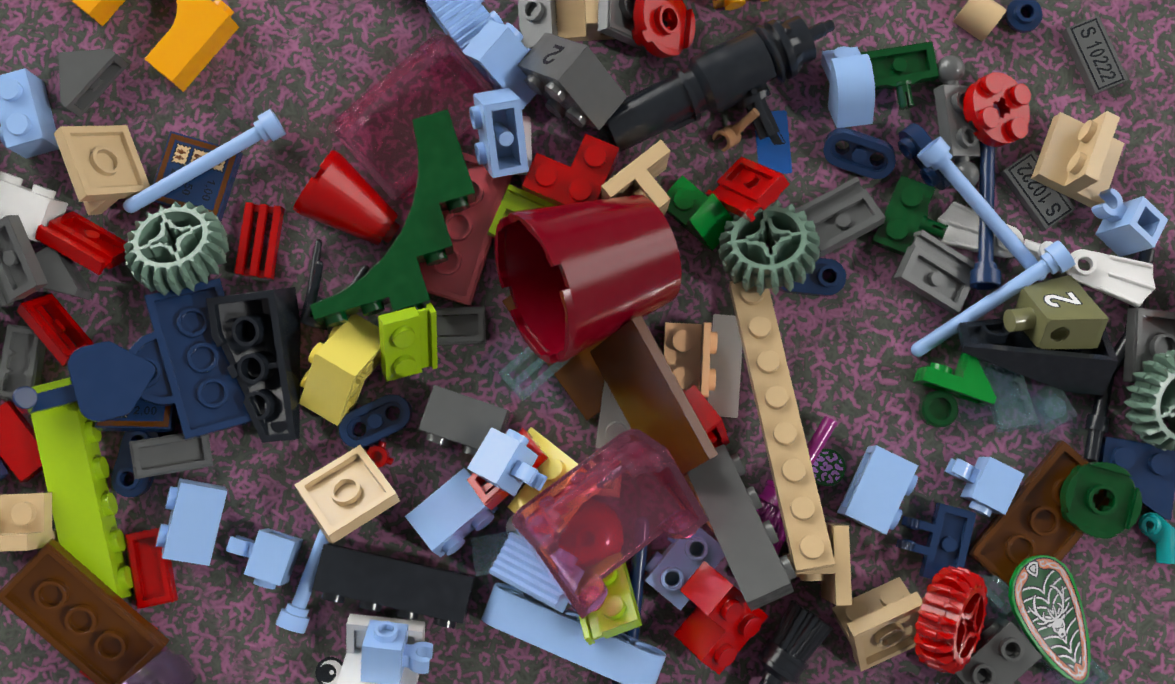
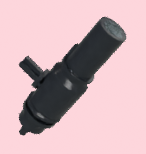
[603,15,835,153]

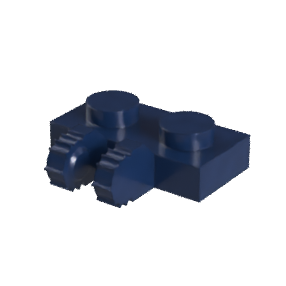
[896,503,977,579]

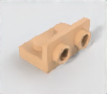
[663,322,718,399]

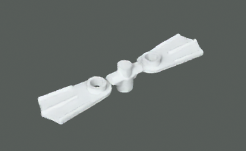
[937,202,1156,307]

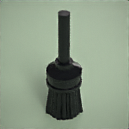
[757,600,834,684]

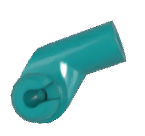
[1138,512,1175,564]

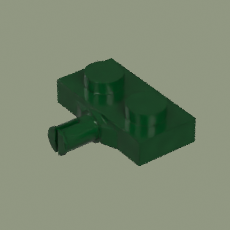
[861,41,939,110]
[872,175,948,256]

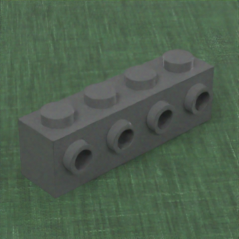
[687,444,797,611]

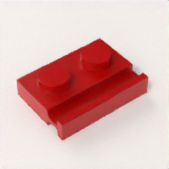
[705,156,790,222]
[35,211,127,275]

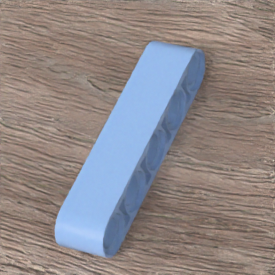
[481,582,666,684]

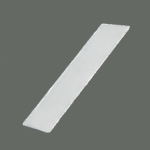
[708,314,742,418]

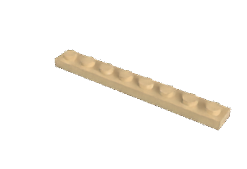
[729,281,835,573]

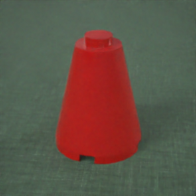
[293,149,401,245]

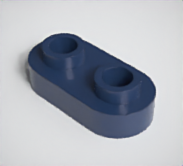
[898,123,951,190]
[824,128,896,179]
[779,258,846,297]
[339,394,412,448]
[111,431,163,497]

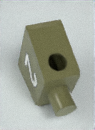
[1003,275,1109,349]

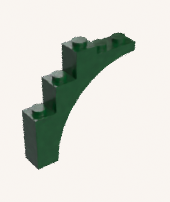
[310,109,475,328]

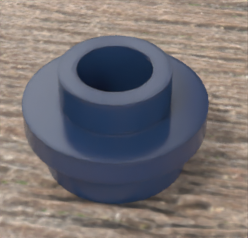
[1005,0,1043,33]

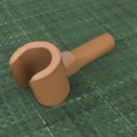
[712,108,760,151]

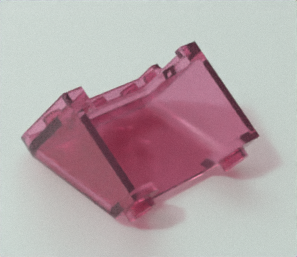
[328,34,492,201]
[512,429,709,619]

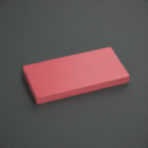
[419,152,513,307]

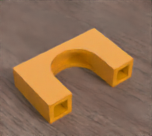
[71,0,239,92]

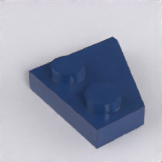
[1097,437,1175,520]

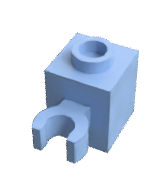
[1091,188,1168,257]
[467,427,548,497]
[945,457,1025,517]
[226,528,303,589]
[361,620,433,684]

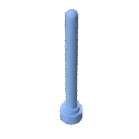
[123,109,286,213]
[917,136,1047,281]
[911,240,1076,357]
[276,529,329,634]

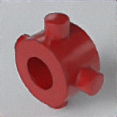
[364,441,394,468]

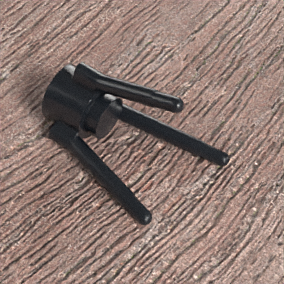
[299,239,369,330]

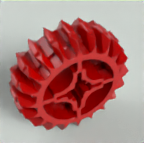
[914,566,988,674]

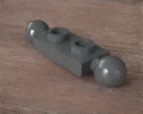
[934,55,981,186]

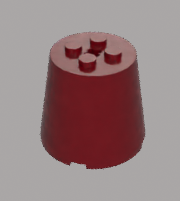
[495,195,682,364]

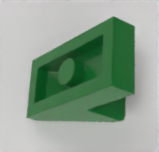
[666,175,734,251]
[913,352,997,406]

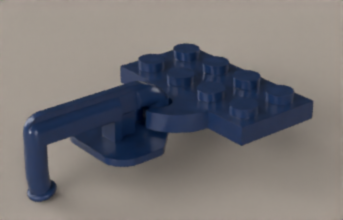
[12,278,252,441]

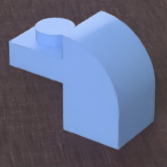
[821,46,875,128]

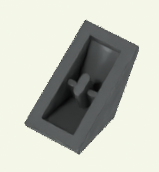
[59,49,129,117]
[35,246,92,301]

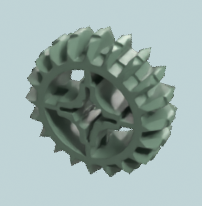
[719,199,820,296]
[123,201,230,296]
[1124,350,1175,451]

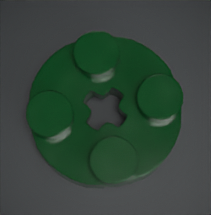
[1060,462,1142,539]

